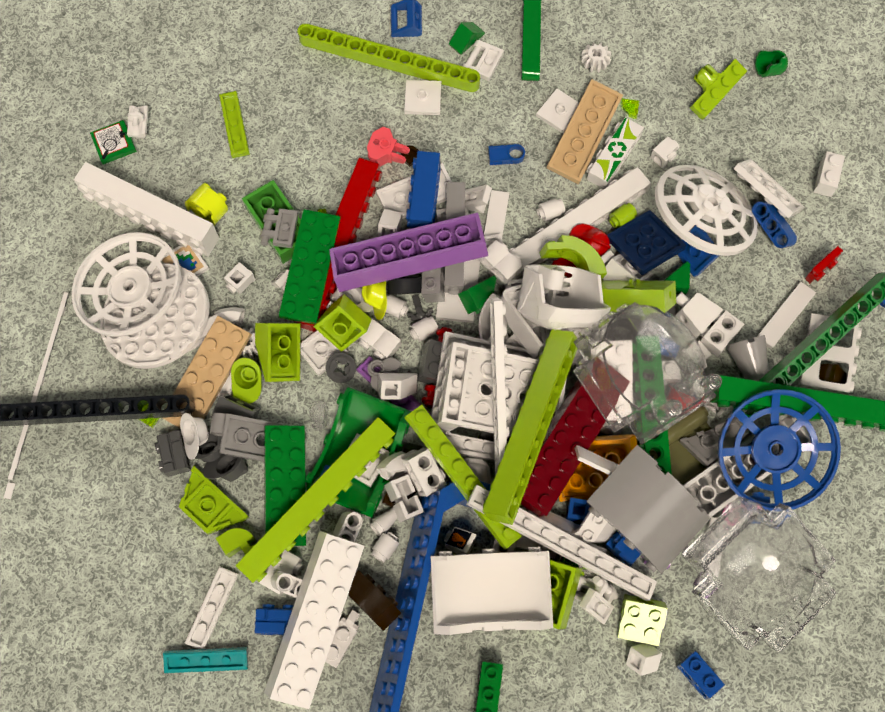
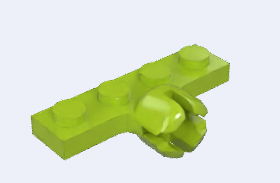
[689,58,747,120]

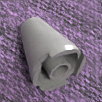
[727,335,768,381]

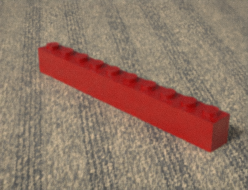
[293,158,382,332]

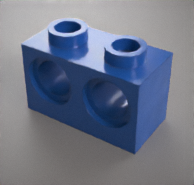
[676,651,725,700]

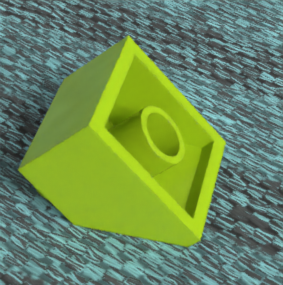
[314,294,372,352]

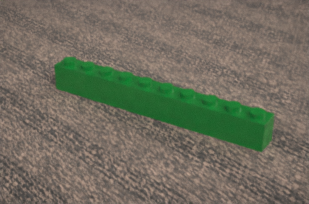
[710,375,885,432]

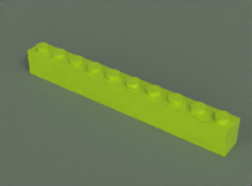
[482,329,580,525]
[235,417,396,583]

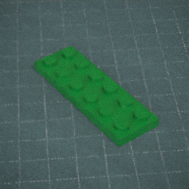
[279,209,341,325]
[264,425,306,546]

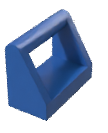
[391,0,422,37]

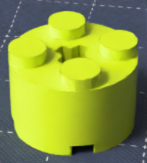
[185,183,228,226]

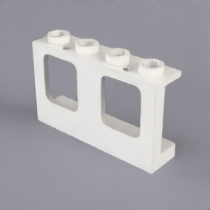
[799,313,862,395]

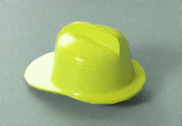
[362,281,387,320]

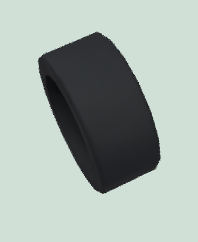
[387,278,422,295]

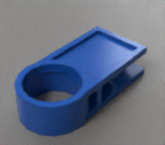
[488,144,525,165]

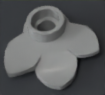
[367,358,401,392]

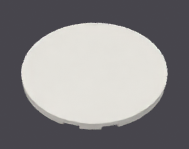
[100,263,210,369]

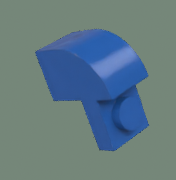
[606,531,641,567]

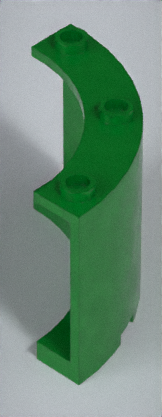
[305,387,412,518]

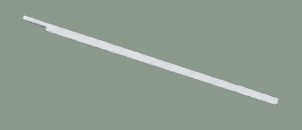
[3,292,68,499]

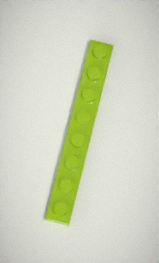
[404,405,522,550]

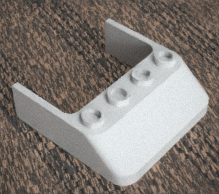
[501,276,604,360]
[537,445,618,543]

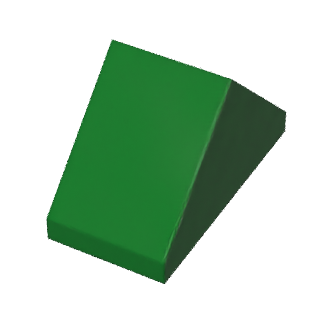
[449,22,485,55]
[664,261,690,295]

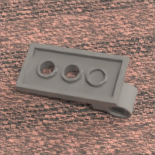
[210,413,289,462]

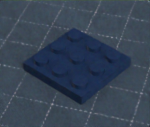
[607,210,686,275]

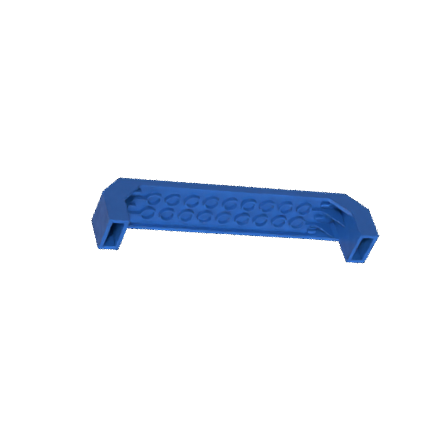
[369,480,491,712]

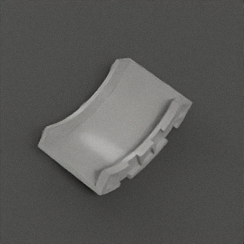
[586,445,710,574]

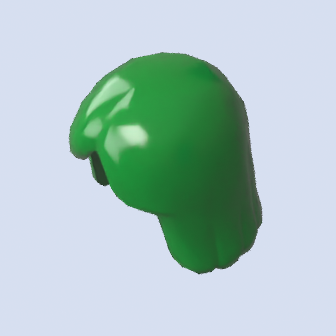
[755,50,788,78]

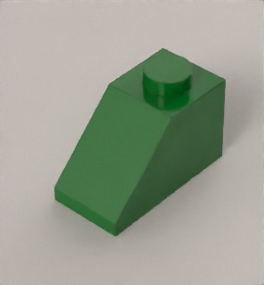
[458,275,497,314]

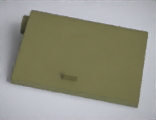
[648,405,712,485]

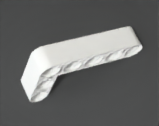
[271,511,363,598]

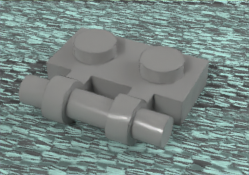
[260,208,299,248]

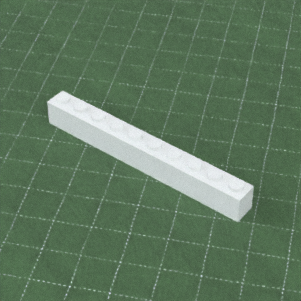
[489,167,651,289]

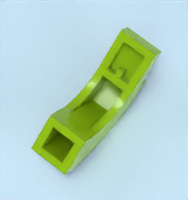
[539,235,607,280]

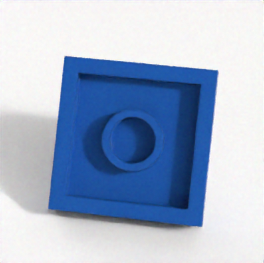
[677,225,720,277]

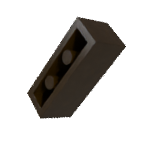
[348,570,401,631]

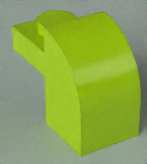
[215,528,256,558]

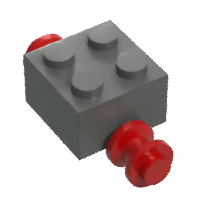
[417,327,454,408]

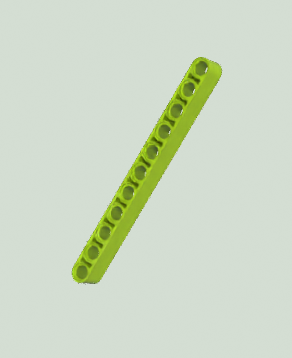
[297,24,480,92]

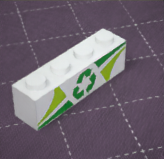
[586,117,644,189]

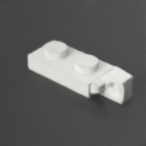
[325,610,360,669]

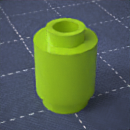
[609,203,637,228]

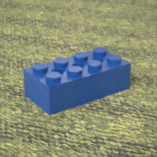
[406,151,441,229]

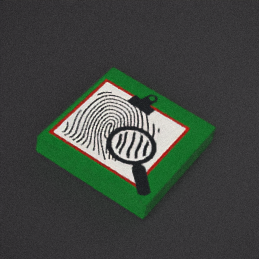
[90,120,137,165]

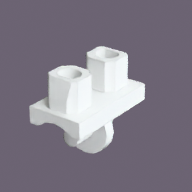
[127,106,149,139]

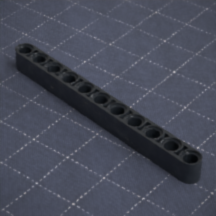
[0,394,195,427]

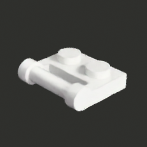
[462,40,504,81]

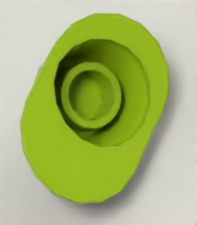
[231,357,262,404]

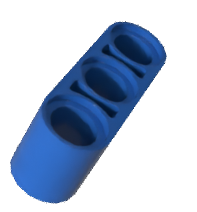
[752,201,797,248]

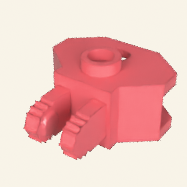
[367,127,410,167]

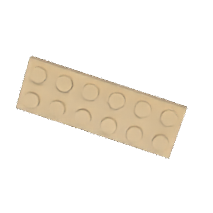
[546,79,623,185]
[163,316,252,428]

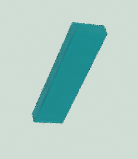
[163,647,248,673]

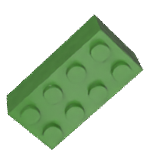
[242,180,301,264]

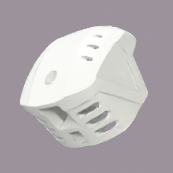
[517,265,611,330]

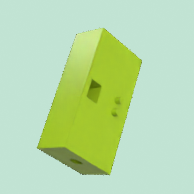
[601,279,676,313]

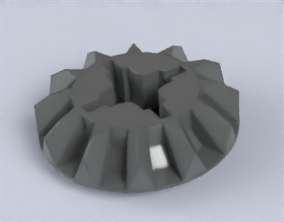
[325,353,356,383]

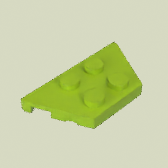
[179,466,249,535]

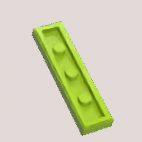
[219,91,250,158]

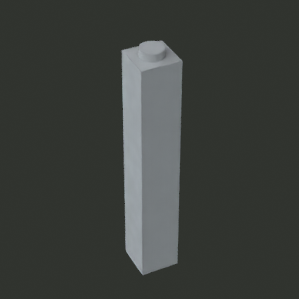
[444,182,466,295]

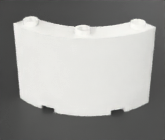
[431,547,553,635]

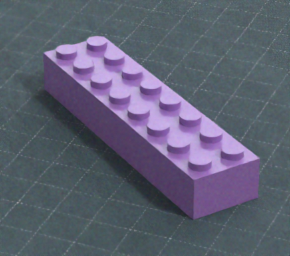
[329,212,488,292]

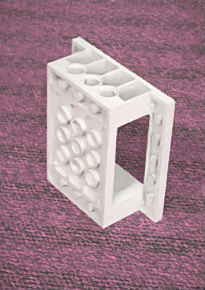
[426,332,566,461]

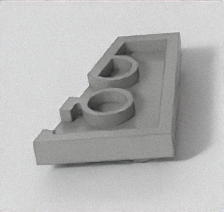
[680,418,752,469]

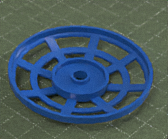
[717,389,841,511]

